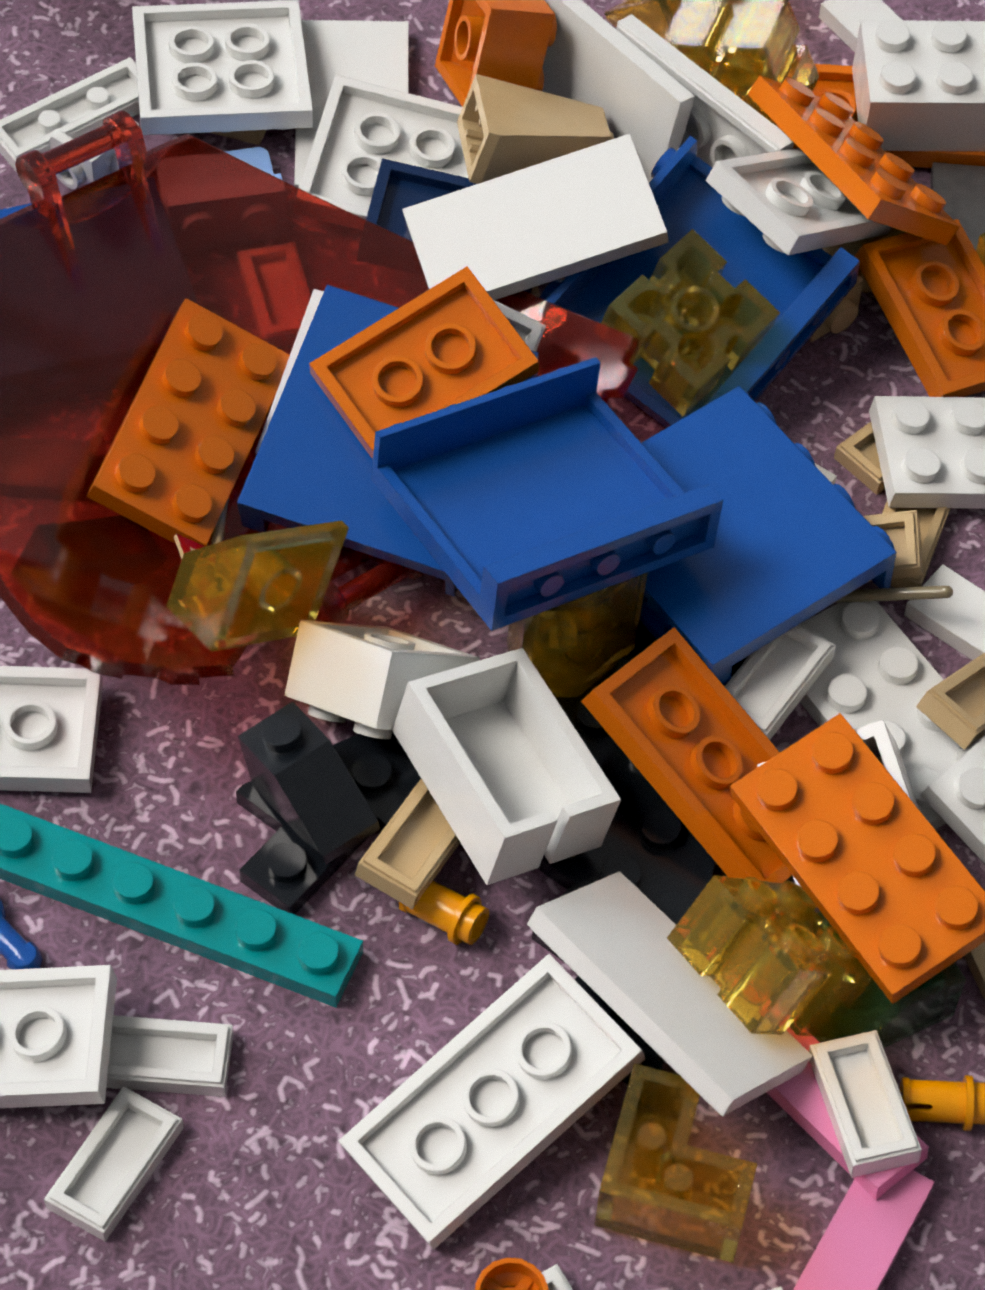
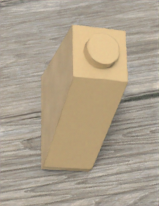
[457,74,614,184]

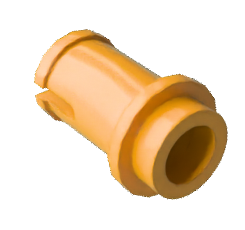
[399,881,490,945]
[900,1075,985,1131]

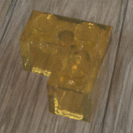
[594,1063,758,1263]

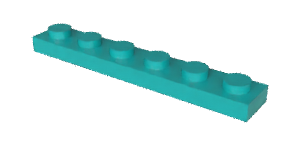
[0,803,364,1008]

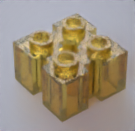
[663,0,819,126]
[597,229,780,416]
[667,875,873,1037]

